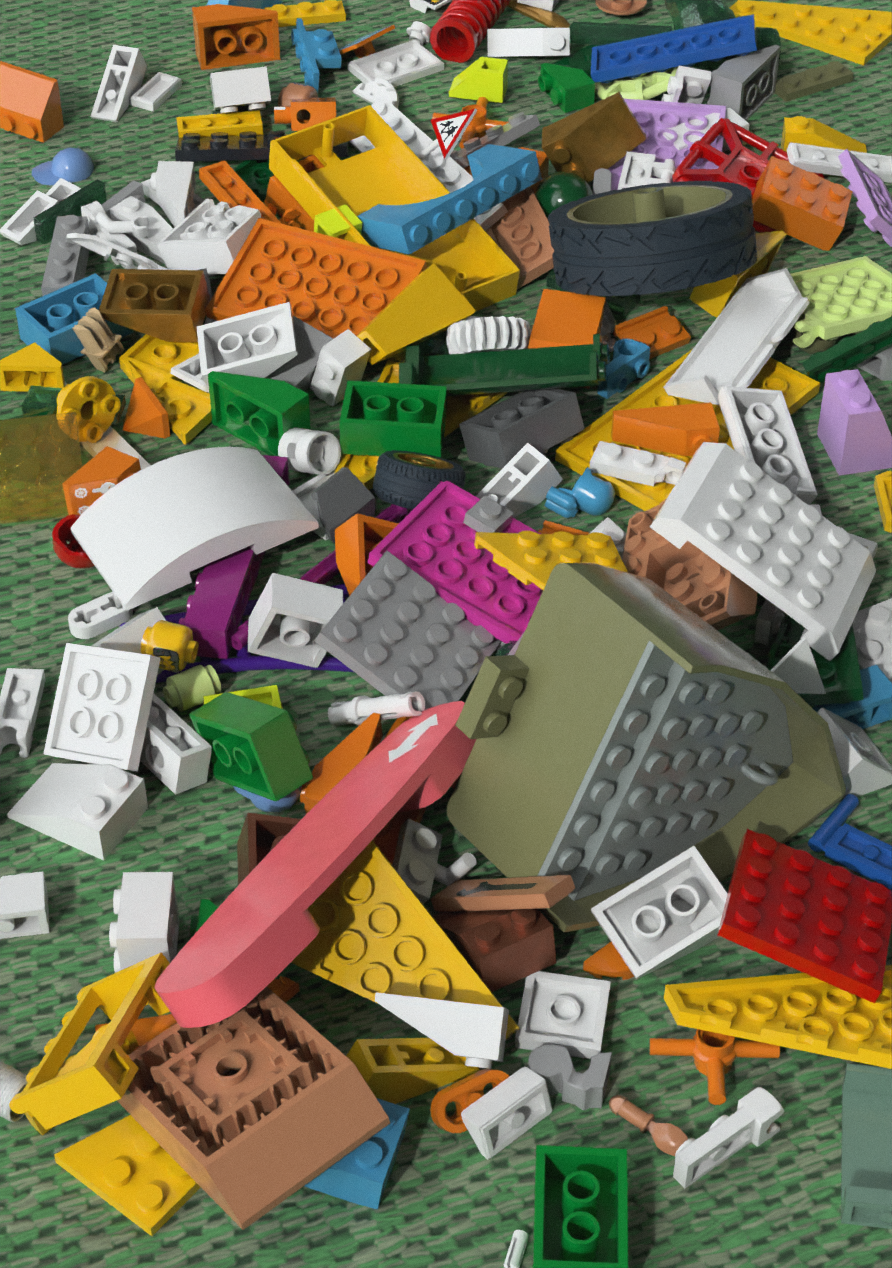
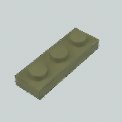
[775,61,854,102]

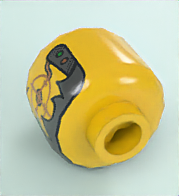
[140,620,199,673]

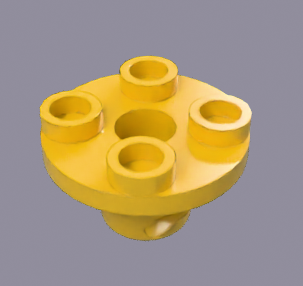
[57,376,121,443]

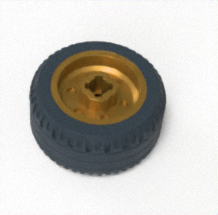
[373,450,466,509]

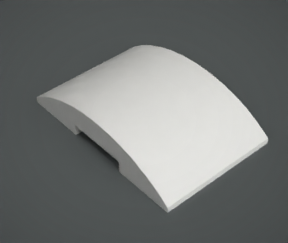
[71,447,319,611]

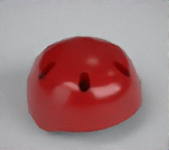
[52,514,95,569]

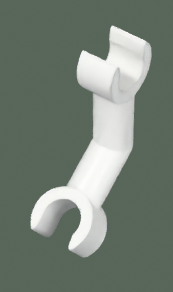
[86,201,149,237]

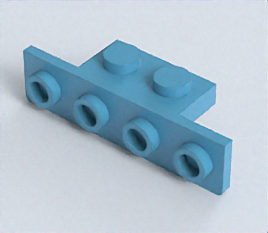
[291,18,342,93]

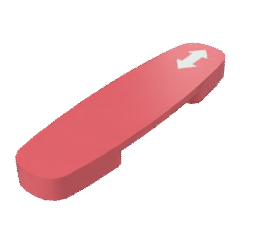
[154,701,476,1028]

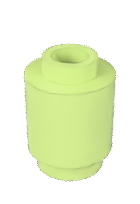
[163,665,221,712]

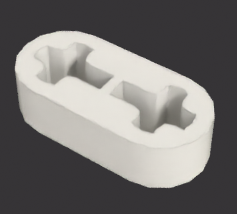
[68,592,133,639]

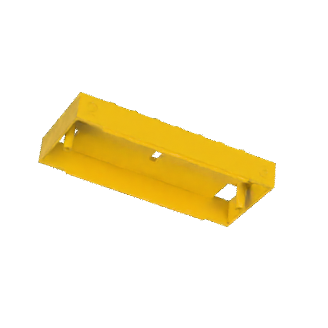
[269,105,520,312]

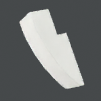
[0,178,89,245]

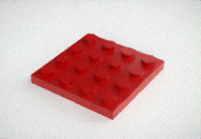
[717,828,892,1004]

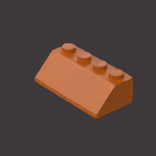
[0,61,64,143]

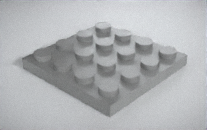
[314,551,501,717]

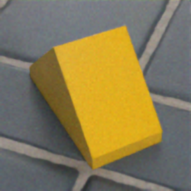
[0,342,65,392]

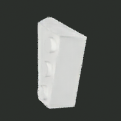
[157,198,261,277]

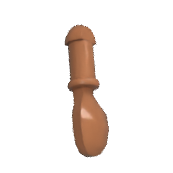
[609,1095,688,1156]

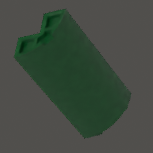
[399,334,610,396]

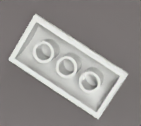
[718,386,818,504]

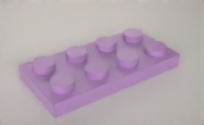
[838,149,892,247]

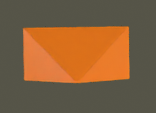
[123,377,170,439]

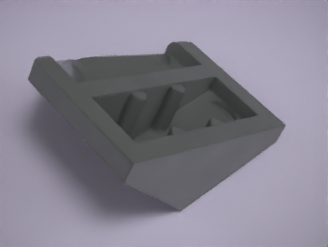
[312,467,375,544]

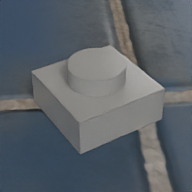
[463,495,514,533]

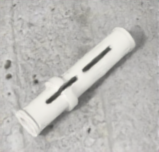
[328,691,425,726]

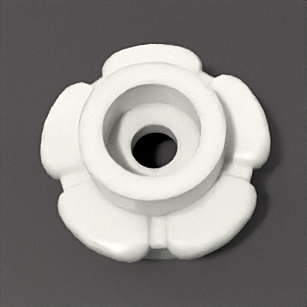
[406,21,431,45]

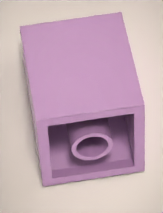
[817,369,892,475]

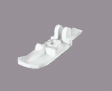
[66,233,169,270]

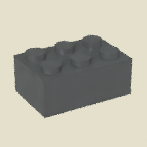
[459,388,585,468]

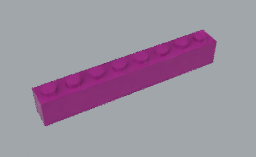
[178,455,290,659]

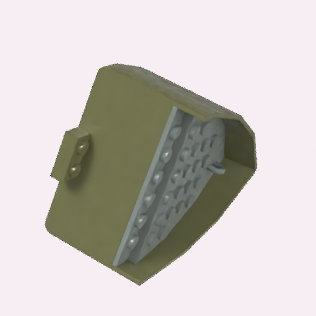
[447,563,846,932]

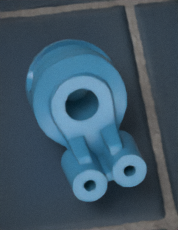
[544,467,615,518]

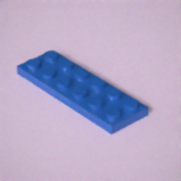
[591,14,757,83]

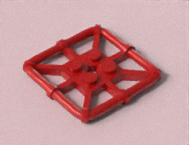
[672,118,824,233]

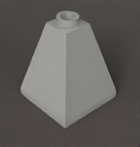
[265,316,333,391]

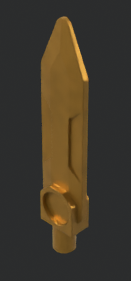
[508,0,573,31]

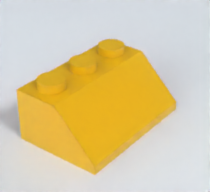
[689,230,787,317]

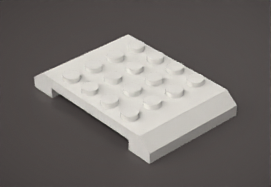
[650,442,876,661]

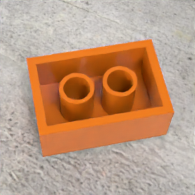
[752,156,852,251]

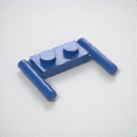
[808,794,892,890]

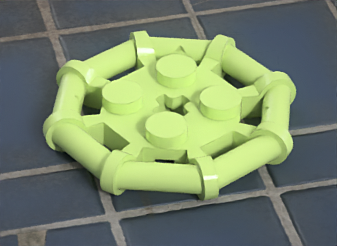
[595,66,678,100]

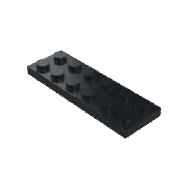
[175,131,348,162]

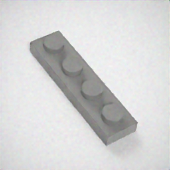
[450,112,540,168]

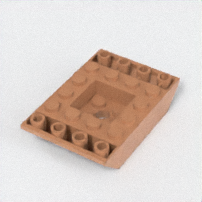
[622,499,758,630]
[117,986,390,1230]

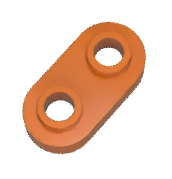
[430,1069,509,1133]

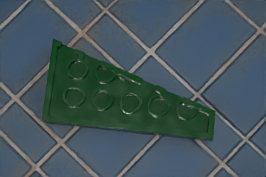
[766,615,864,707]

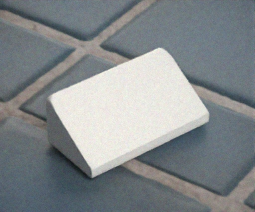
[461,1067,553,1160]

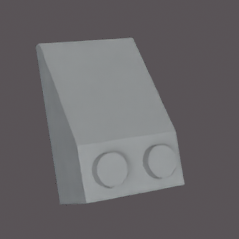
[707,45,780,121]

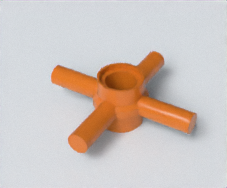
[432,97,509,149]
[649,1029,780,1105]

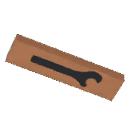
[430,875,575,912]

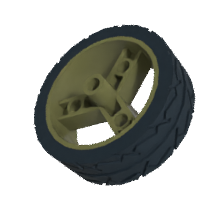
[548,181,757,296]

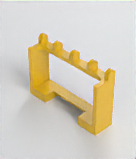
[9,952,170,1130]

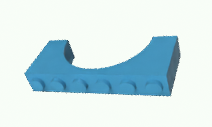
[357,144,542,254]

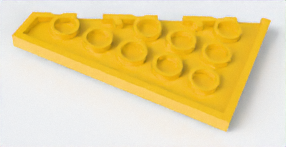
[291,840,520,1039]

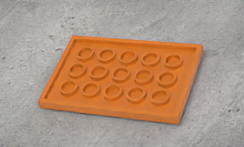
[205,218,427,364]

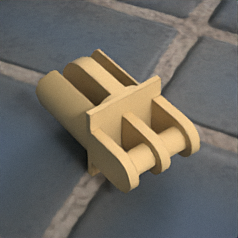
[72,308,124,373]

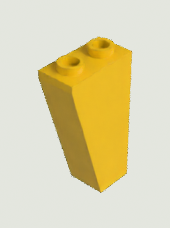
[357,263,476,365]

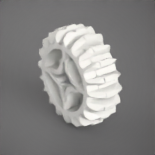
[446,316,532,354]

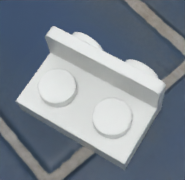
[661,66,711,104]

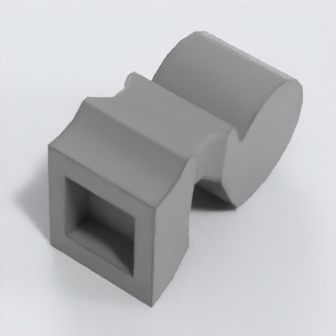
[528,1044,612,1110]

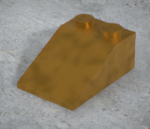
[542,92,647,183]
[99,269,210,342]

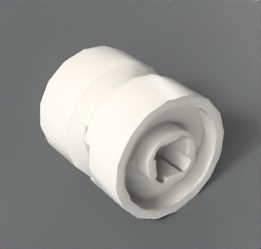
[278,428,341,475]

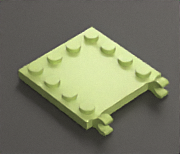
[790,256,892,348]

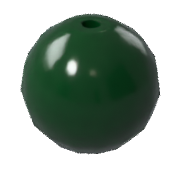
[535,172,593,218]

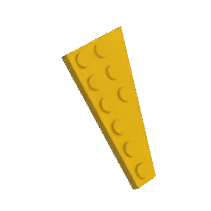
[54,1069,240,1236]

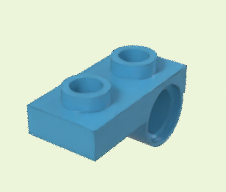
[597,339,650,399]

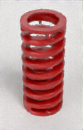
[430,0,511,63]

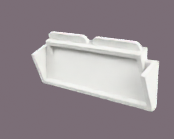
[663,268,810,405]

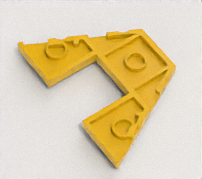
[119,334,212,445]

